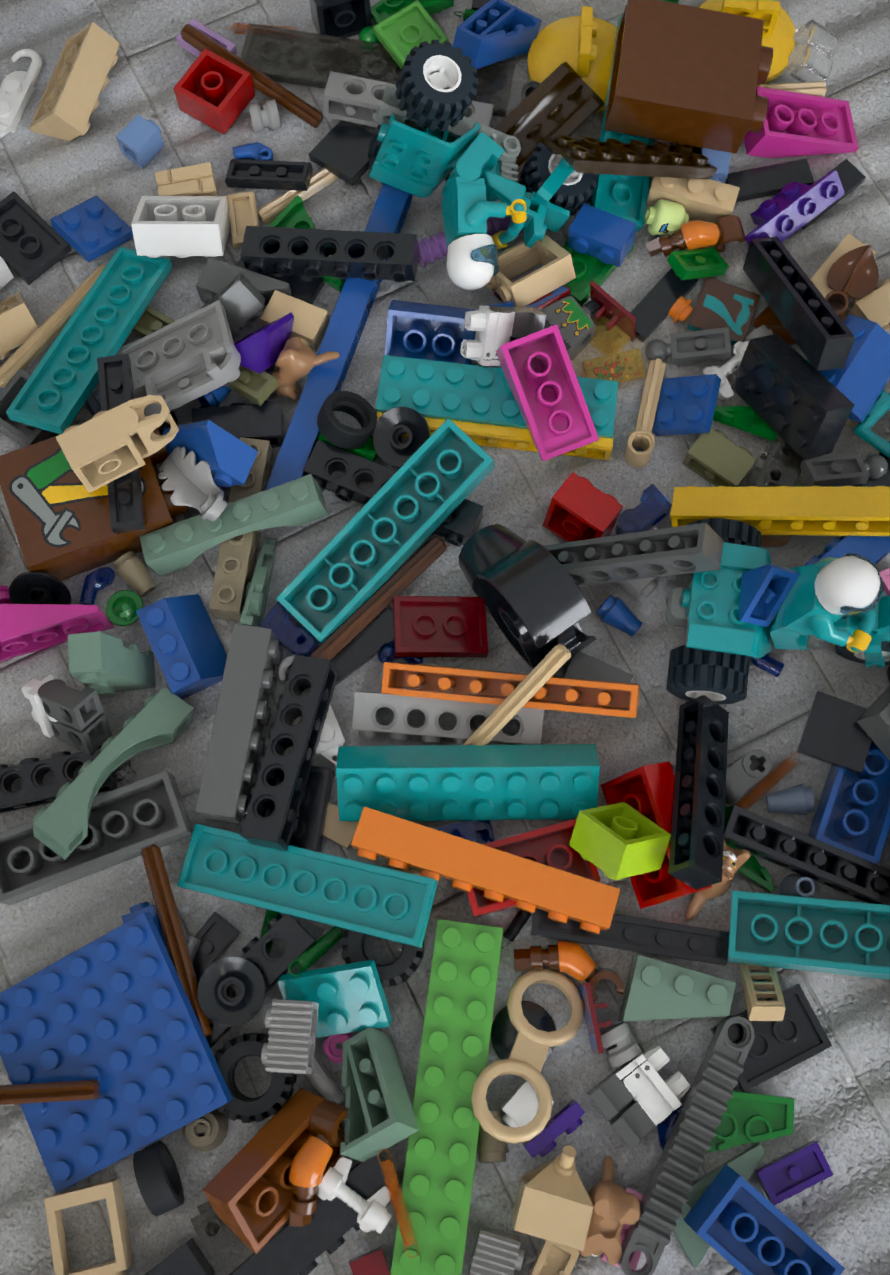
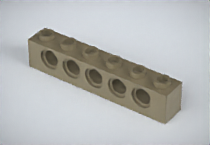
[209,437,274,622]

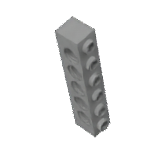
[323,71,494,127]
[352,691,544,745]

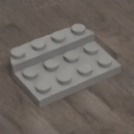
[116,300,241,416]

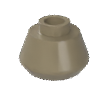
[182,1109,228,1152]

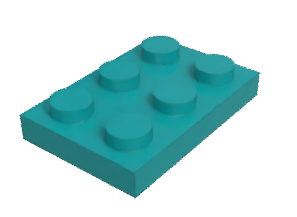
[277,960,393,1038]

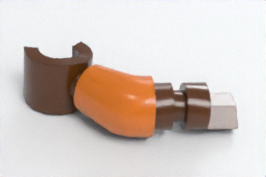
[645,215,746,257]
[514,940,624,1003]
[289,1100,348,1227]

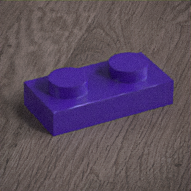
[522,1099,585,1158]
[755,1140,834,1206]

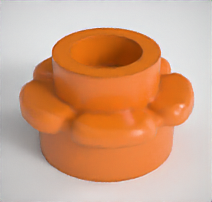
[668,296,694,323]

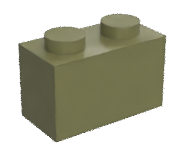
[682,428,757,487]

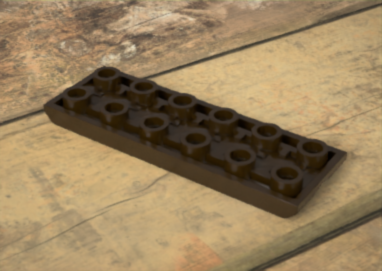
[445,62,605,184]
[544,135,718,179]

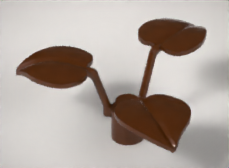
[753,245,879,346]

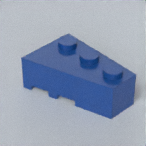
[452,0,542,69]

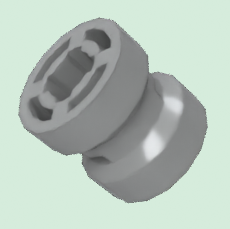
[248,99,281,133]
[600,1021,642,1068]

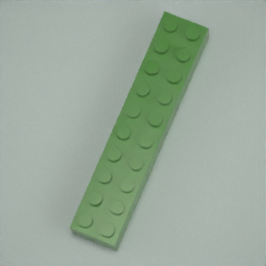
[391,919,503,1275]

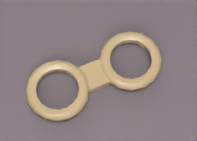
[471,968,585,1144]

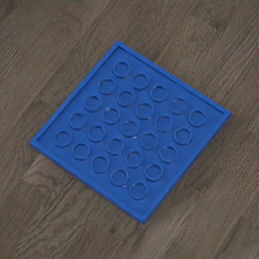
[0,912,233,1194]

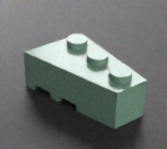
[68,631,156,698]
[618,955,736,1021]
[340,1027,419,1162]

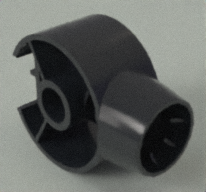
[458,524,596,669]

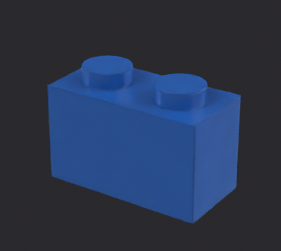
[568,203,636,267]

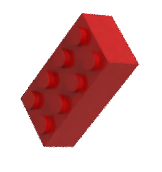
[601,761,712,909]
[466,818,601,918]

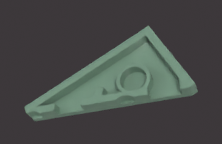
[239,537,277,628]
[673,1142,765,1268]

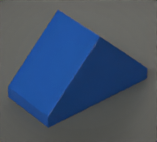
[738,564,800,627]

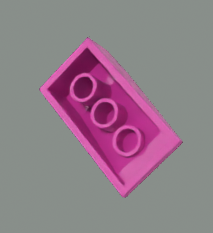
[744,86,858,158]
[496,324,599,462]
[0,604,114,662]

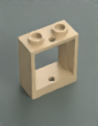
[486,234,576,307]
[44,1178,134,1275]

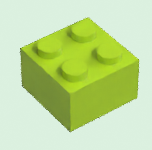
[569,802,671,880]

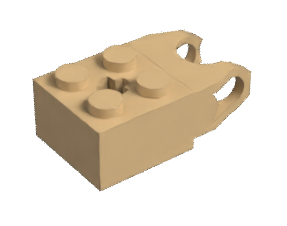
[56,395,179,493]

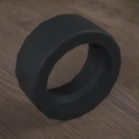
[317,391,377,449]
[133,1141,184,1217]

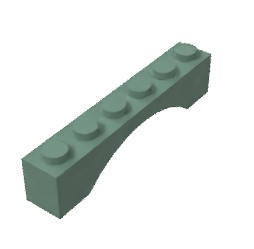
[139,474,329,576]
[33,687,194,859]

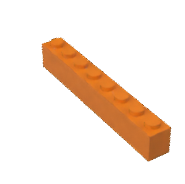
[381,661,640,718]
[351,807,620,934]

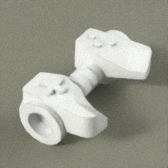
[703,341,749,402]
[317,1157,392,1234]

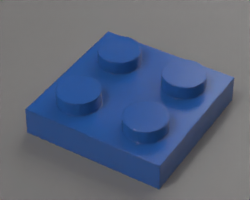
[51,195,133,263]
[652,374,721,436]

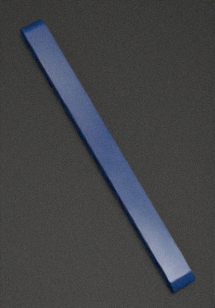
[265,183,413,490]

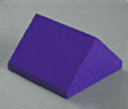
[234,312,294,374]

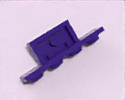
[745,170,845,247]

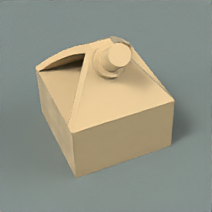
[511,1145,594,1251]

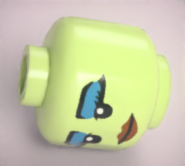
[644,199,689,237]

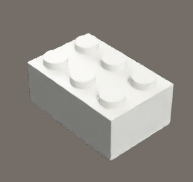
[131,196,230,258]

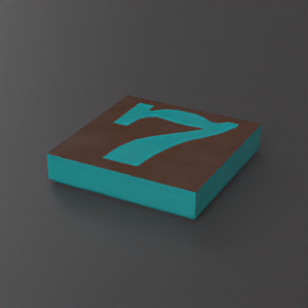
[687,277,761,346]

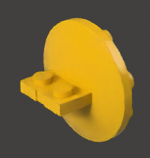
[699,0,796,85]
[527,6,617,114]

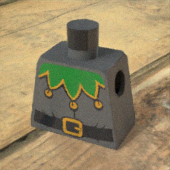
[540,296,601,361]

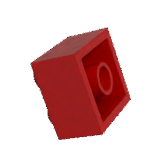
[173,48,255,135]
[542,472,623,542]

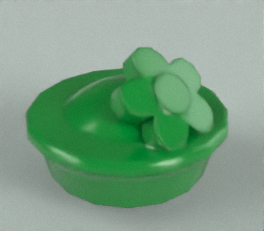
[105,590,143,626]

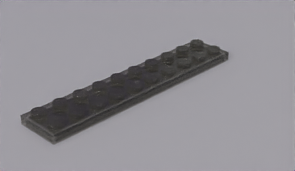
[240,23,515,117]

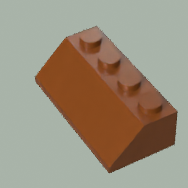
[202,1088,345,1254]

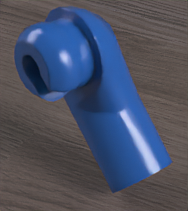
[232,142,274,161]

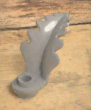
[158,446,228,523]

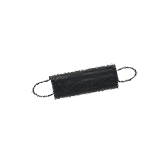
[501,909,532,948]

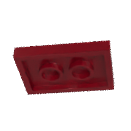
[392,596,489,658]

